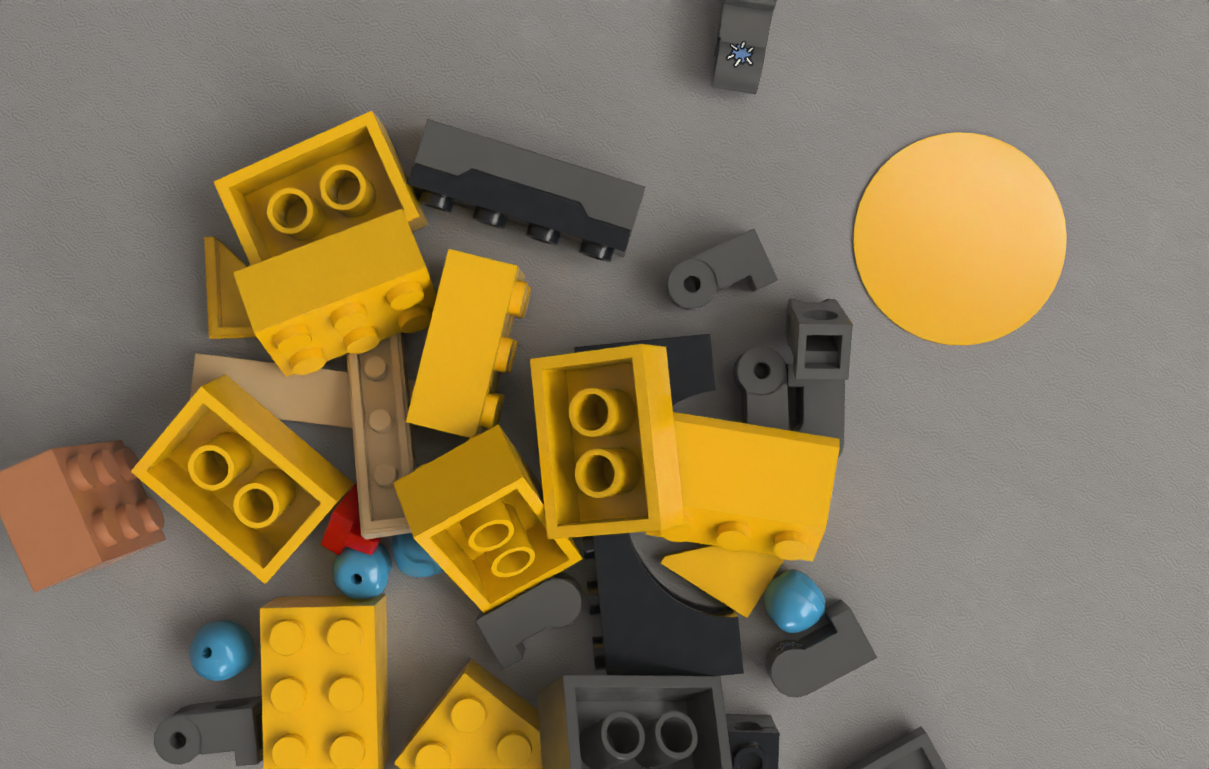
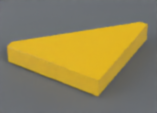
[204,236,257,340]
[660,545,784,618]

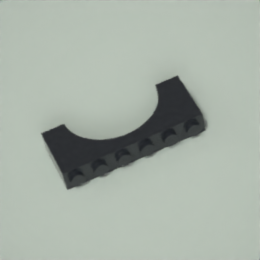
[574,334,744,676]

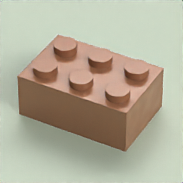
[0,440,166,593]

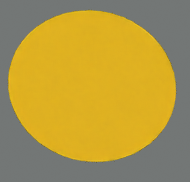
[853,132,1067,346]

